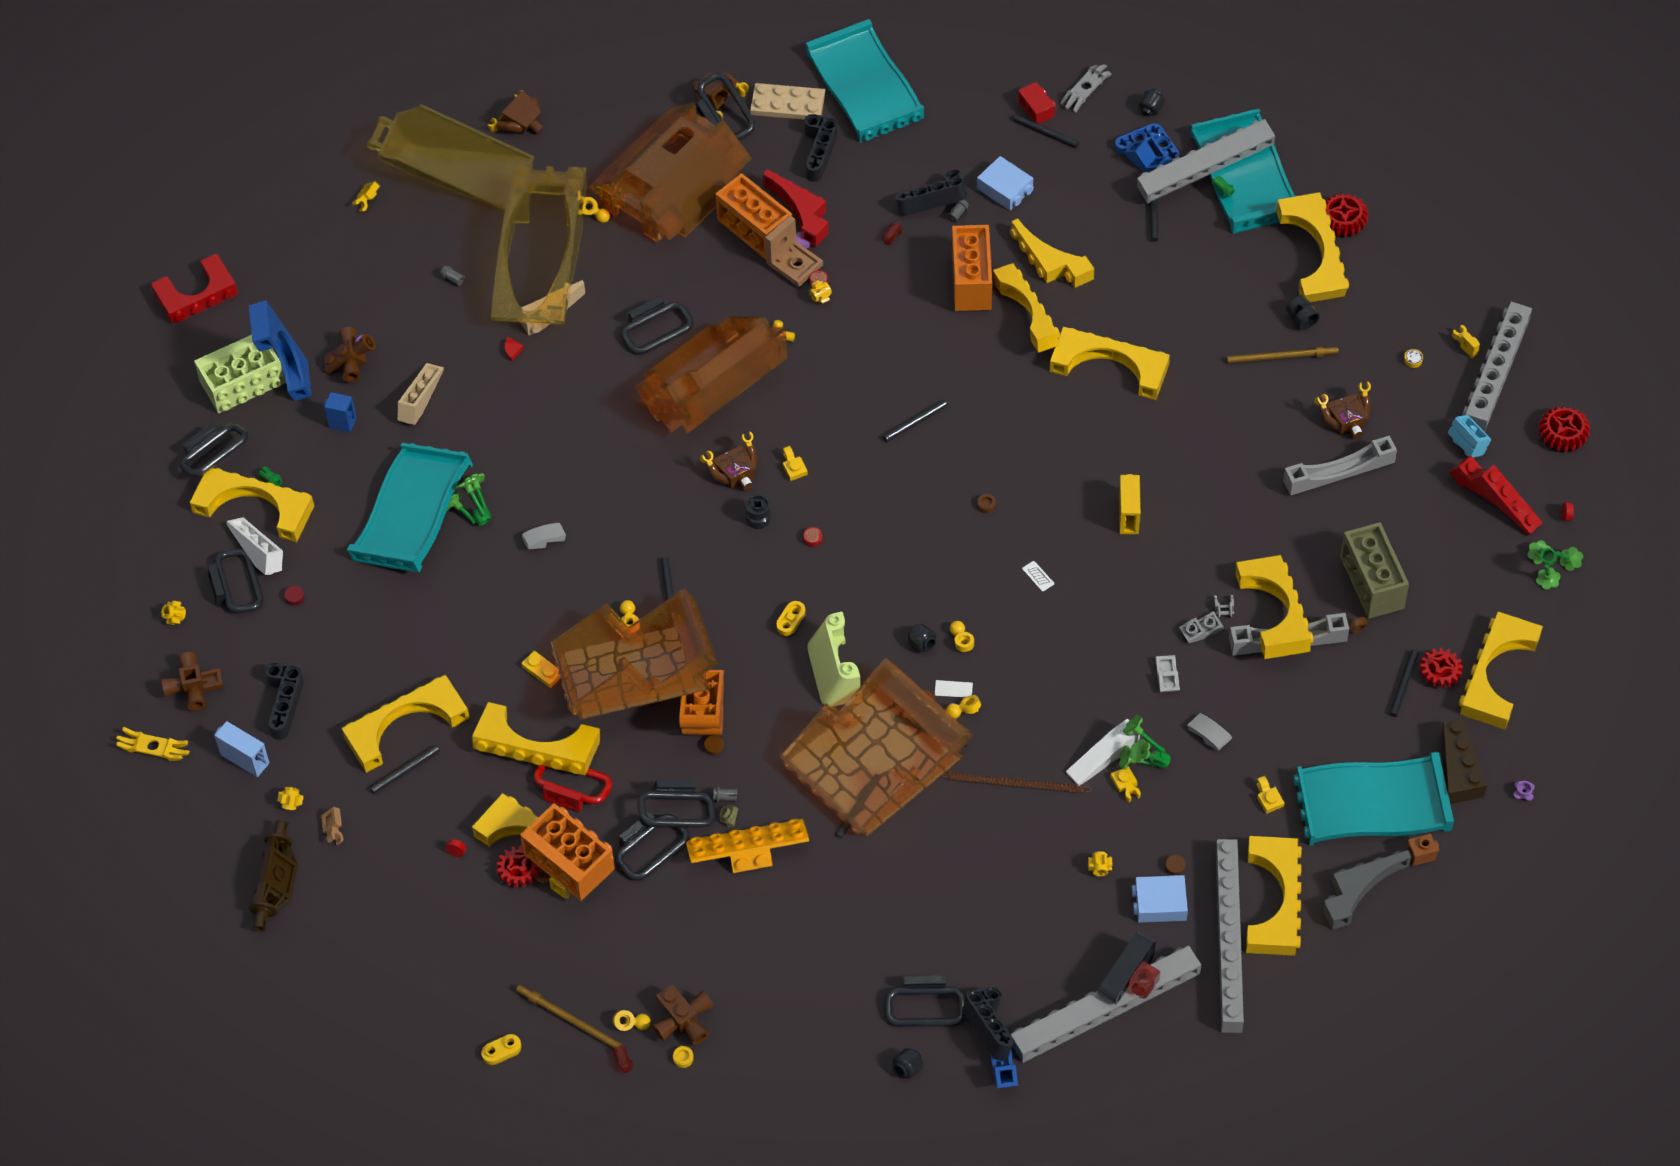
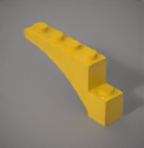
[1010,219,1094,288]

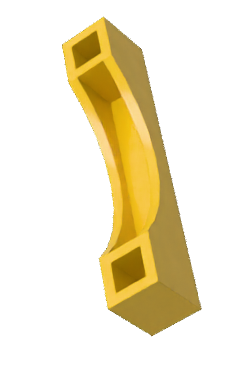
[993,263,1060,353]

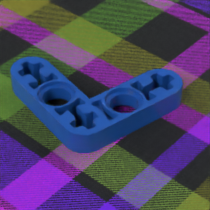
[1115,123,1180,161]

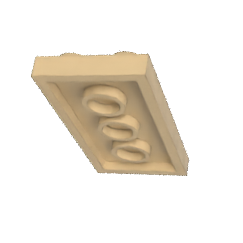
[750,83,825,120]

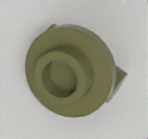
[720,805,738,828]

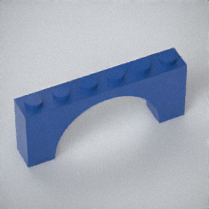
[249,301,312,401]

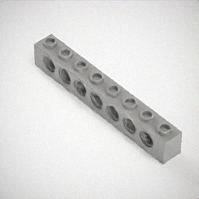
[1462,302,1532,431]

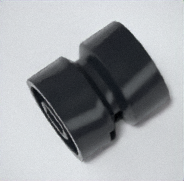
[1286,295,1320,330]
[745,494,771,529]

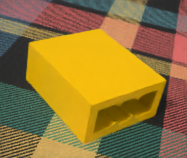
[1119,474,1141,534]

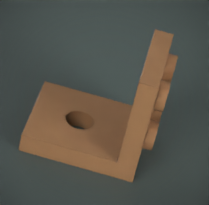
[765,216,823,287]

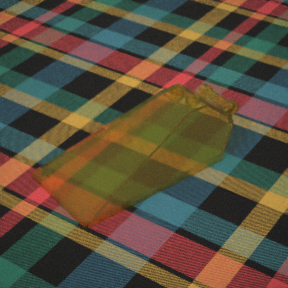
[366,104,535,213]

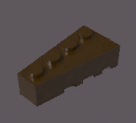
[1441,718,1487,804]

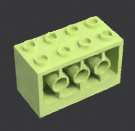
[194,335,285,414]

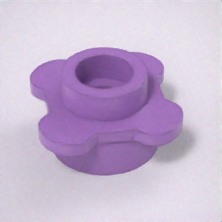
[1514,781,1535,801]

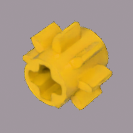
[809,280,832,304]
[161,601,186,625]
[277,787,303,810]
[1088,852,1112,876]

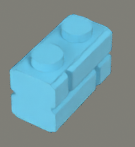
[1448,415,1492,457]

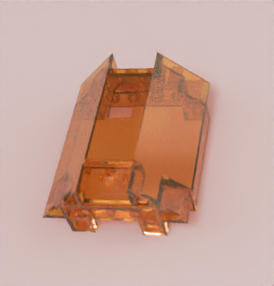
[588,102,752,242]
[635,316,787,434]

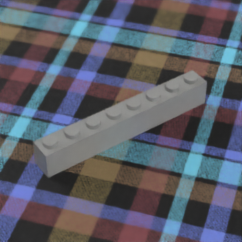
[1137,119,1275,203]

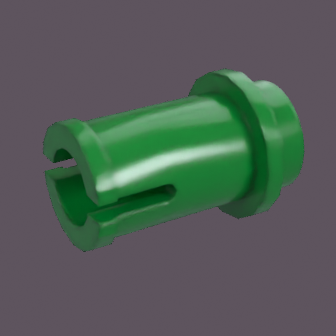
[1212,175,1235,198]
[259,466,282,486]

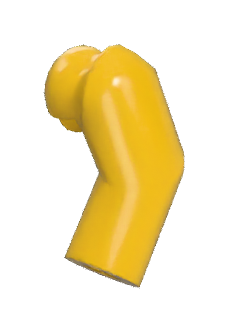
[772,320,795,342]

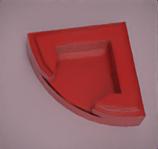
[505,337,524,361]

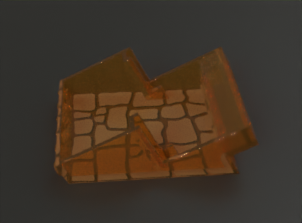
[551,588,719,719]
[780,658,973,836]

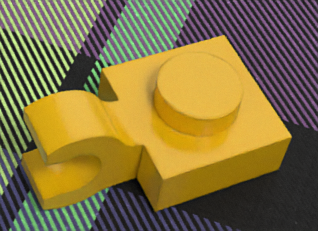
[352,181,380,212]
[1452,325,1480,358]
[783,446,808,481]
[1256,776,1285,814]

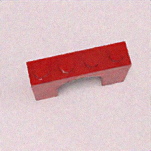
[151,253,238,325]

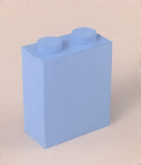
[977,156,1034,210]
[214,721,269,777]
[1132,875,1188,923]

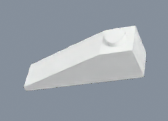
[227,517,283,575]
[1066,719,1140,787]

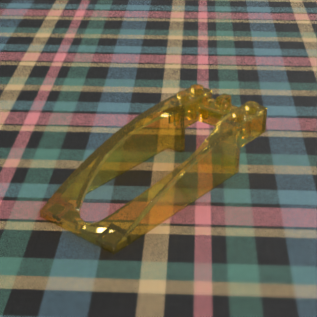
[491,164,587,325]

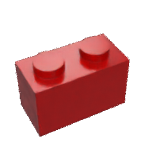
[1018,82,1056,124]

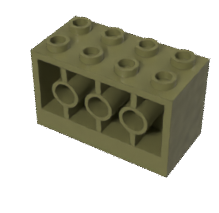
[1340,522,1409,619]

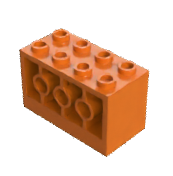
[715,173,792,259]
[952,225,992,311]
[520,803,615,901]

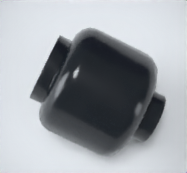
[1138,89,1165,116]
[908,624,936,652]
[892,1048,923,1079]

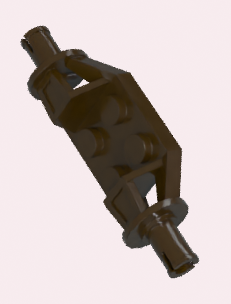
[249,819,298,932]

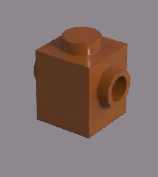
[1406,834,1439,866]

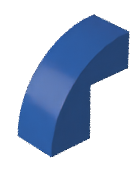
[1124,140,1171,173]
[989,1051,1018,1088]

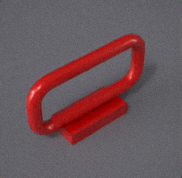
[533,765,613,813]

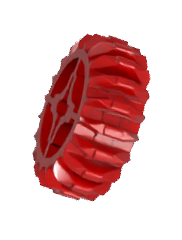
[1325,192,1368,238]
[1539,405,1590,453]

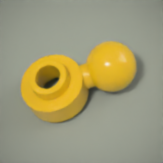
[579,197,610,223]
[620,600,640,635]
[950,621,974,652]
[946,695,981,719]
[613,1010,651,1031]

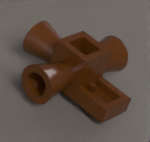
[323,327,376,382]
[161,652,224,711]
[652,984,714,1046]

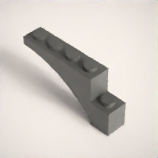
[1323,850,1411,930]

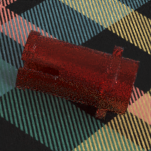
[882,222,902,245]
[613,1045,633,1073]

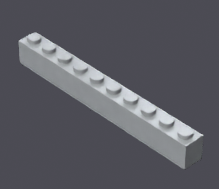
[1216,839,1244,1033]
[1011,946,1201,1063]

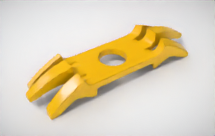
[116,727,190,761]

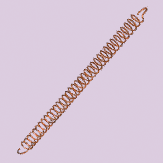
[942,771,1091,793]

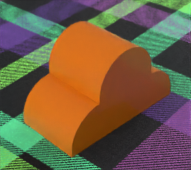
[679,670,724,735]

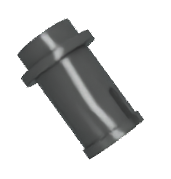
[947,200,968,222]
[440,266,465,286]
[713,787,737,802]

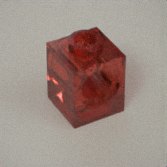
[1129,961,1161,998]

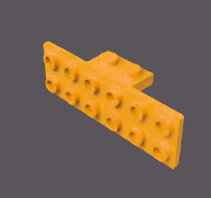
[686,819,809,873]

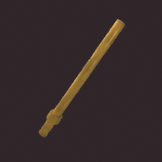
[1227,346,1339,363]
[516,985,622,1051]

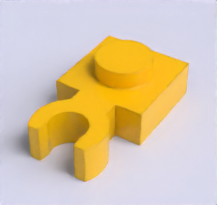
[1111,766,1141,802]

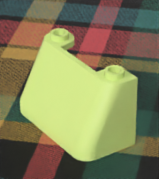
[807,612,861,707]

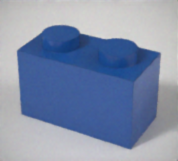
[323,392,356,433]

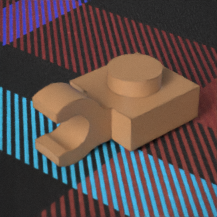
[321,807,344,845]

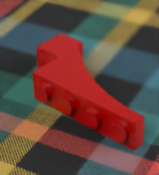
[763,169,828,247]
[1449,456,1543,536]

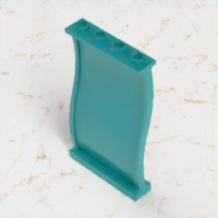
[806,19,924,143]
[1190,109,1296,234]
[347,443,473,573]
[1293,752,1454,846]

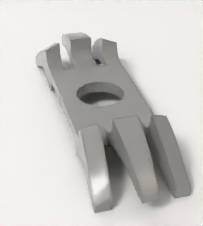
[1060,64,1112,113]

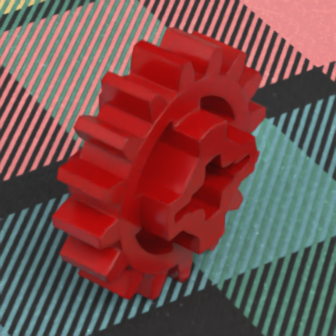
[1420,648,1463,689]
[497,845,541,888]

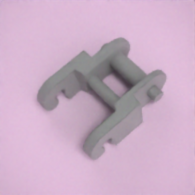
[1214,595,1234,618]

